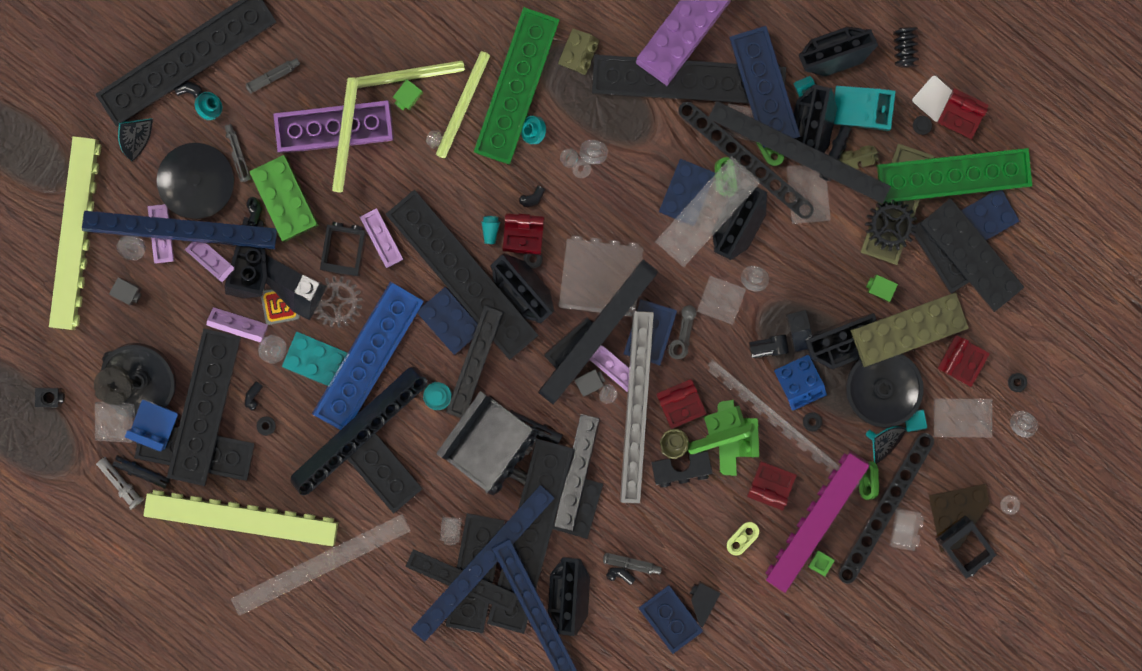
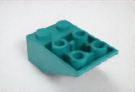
[834,86,896,131]

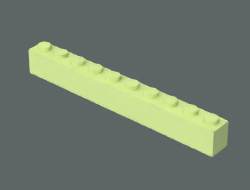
[49,136,101,330]
[143,490,339,546]

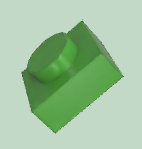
[808,550,835,576]

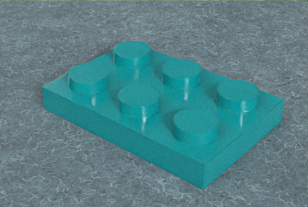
[282,331,348,386]

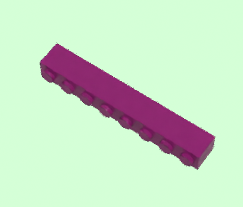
[765,450,870,593]

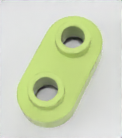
[726,522,759,555]

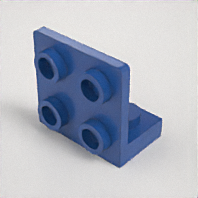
[774,355,827,411]
[125,400,178,452]

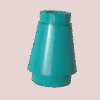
[481,216,500,244]

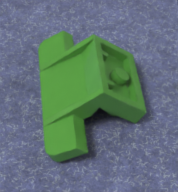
[718,400,759,476]
[688,406,755,454]

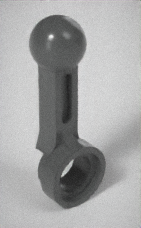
[669,305,697,360]

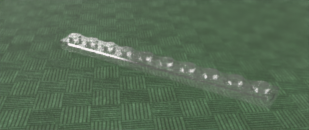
[707,359,860,489]
[231,514,411,616]

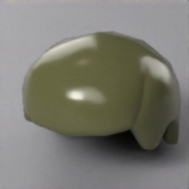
[660,429,689,459]

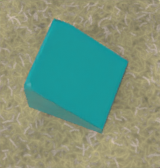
[793,76,815,97]
[905,409,927,432]

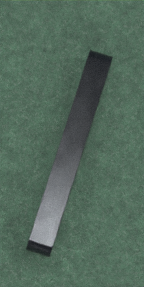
[678,102,814,219]
[538,259,659,404]
[290,367,427,495]
[837,433,934,584]

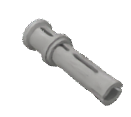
[96,457,144,510]

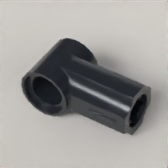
[749,334,789,358]

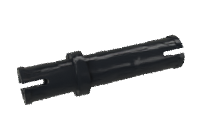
[819,125,852,181]
[510,409,563,444]
[112,455,170,489]

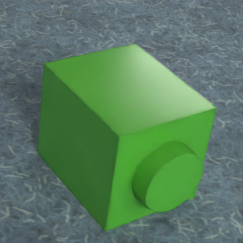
[393,79,423,110]
[866,275,898,302]

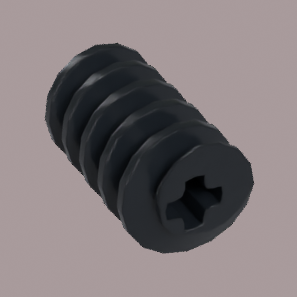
[893,27,919,68]

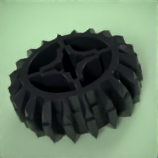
[865,200,918,251]

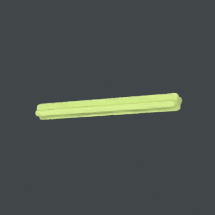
[436,51,490,158]
[356,61,465,88]
[332,78,358,192]

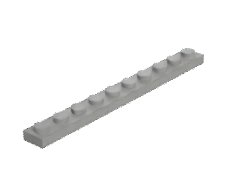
[620,311,654,503]

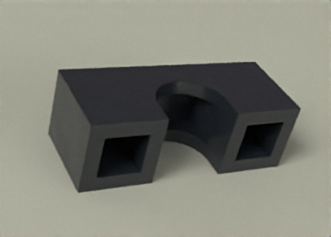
[651,450,712,488]

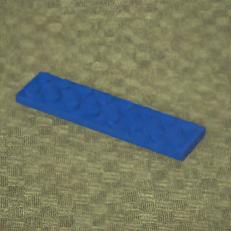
[312,281,424,430]

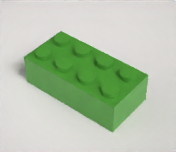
[249,155,319,242]

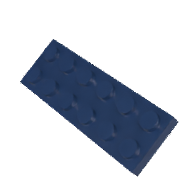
[729,26,800,148]

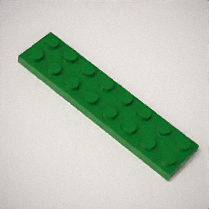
[474,7,560,165]
[877,148,1032,203]

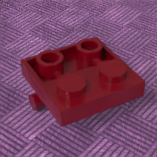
[937,88,988,140]
[502,213,544,255]
[937,335,990,387]
[656,379,706,429]
[747,461,797,511]

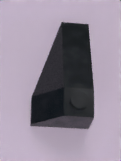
[224,217,267,299]
[265,254,327,320]

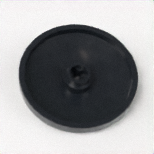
[157,143,234,220]
[100,343,176,418]
[846,354,924,427]

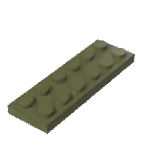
[860,144,935,265]
[851,292,969,367]

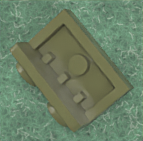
[558,28,599,75]

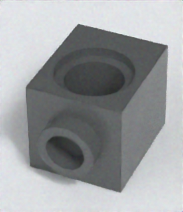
[109,277,142,305]
[575,369,605,397]

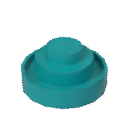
[194,92,223,120]
[521,116,546,144]
[423,382,452,410]

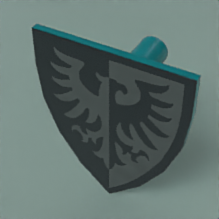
[118,118,153,162]
[866,426,907,464]

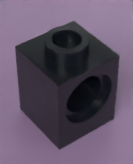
[35,388,65,407]

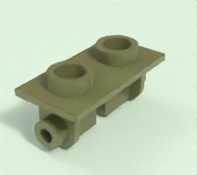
[839,145,879,169]

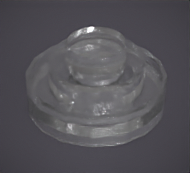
[579,140,608,164]
[117,235,146,260]
[740,266,770,291]
[258,335,287,364]
[1010,411,1038,438]

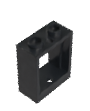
[320,222,367,277]
[935,515,996,579]

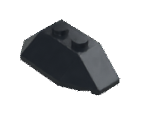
[798,27,878,77]
[794,85,837,153]
[712,184,767,260]
[490,253,554,323]
[805,313,877,369]
[548,557,590,636]

